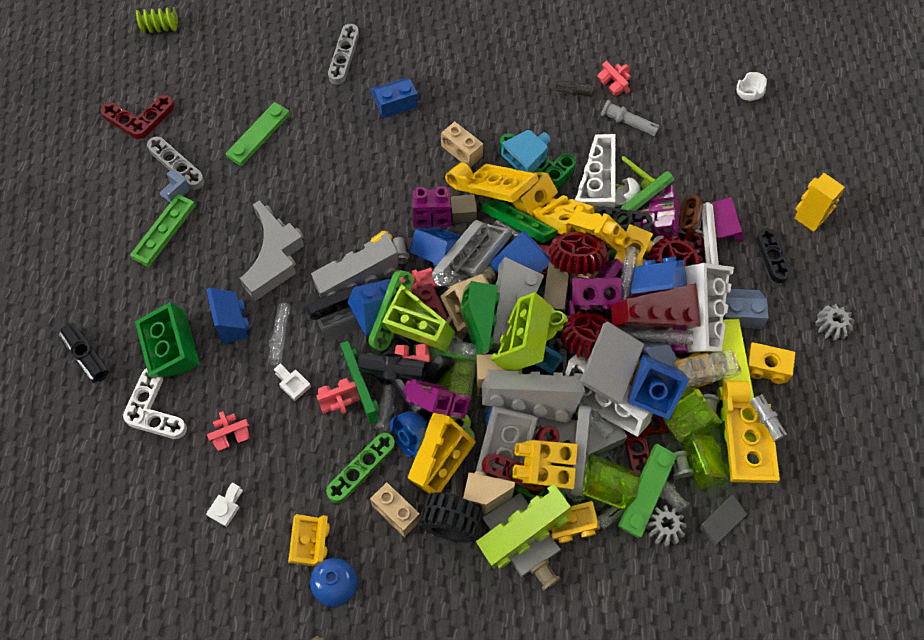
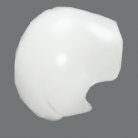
[737,72,767,102]
[615,178,640,208]

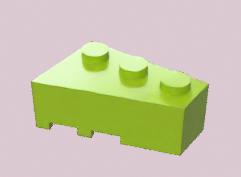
[382,284,455,352]
[491,292,552,371]

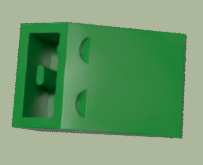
[460,281,500,356]

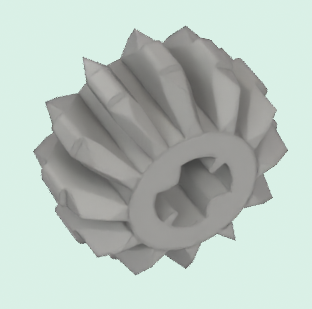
[815,304,855,341]
[646,505,686,547]

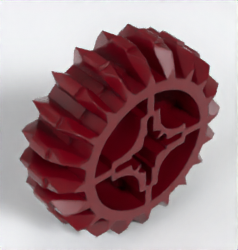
[549,231,607,276]
[647,236,703,289]
[561,311,613,360]

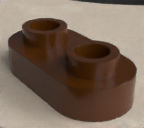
[679,195,703,233]

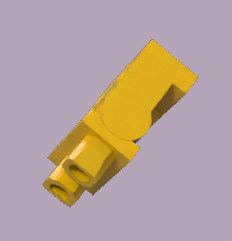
[533,195,594,235]
[568,205,632,252]
[512,440,578,489]

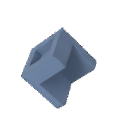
[160,169,190,202]

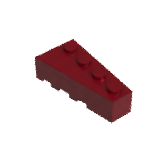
[611,283,700,330]

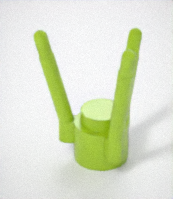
[615,156,655,192]

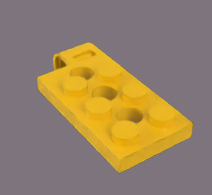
[445,162,539,202]
[722,380,780,483]

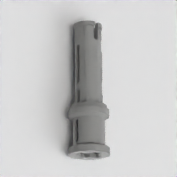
[601,100,660,136]

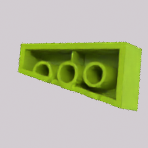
[476,483,571,569]

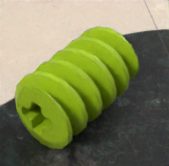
[136,7,178,34]

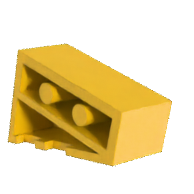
[794,173,845,232]
[408,413,476,494]

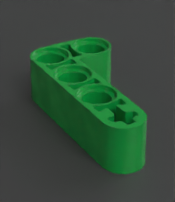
[499,133,576,190]

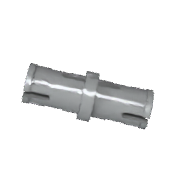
[750,394,788,442]

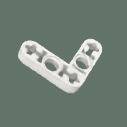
[123,368,187,439]

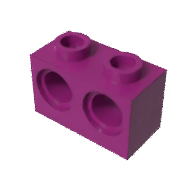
[572,277,622,310]

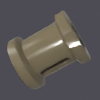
[530,559,560,591]

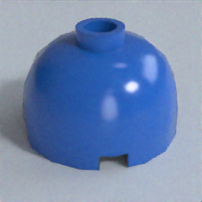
[390,411,430,458]
[310,557,358,608]

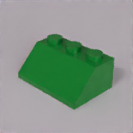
[135,302,200,378]

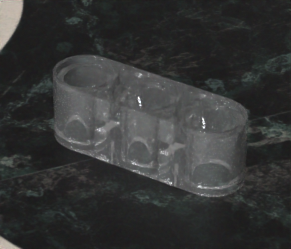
[673,350,742,387]

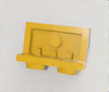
[551,501,600,543]
[288,514,330,566]

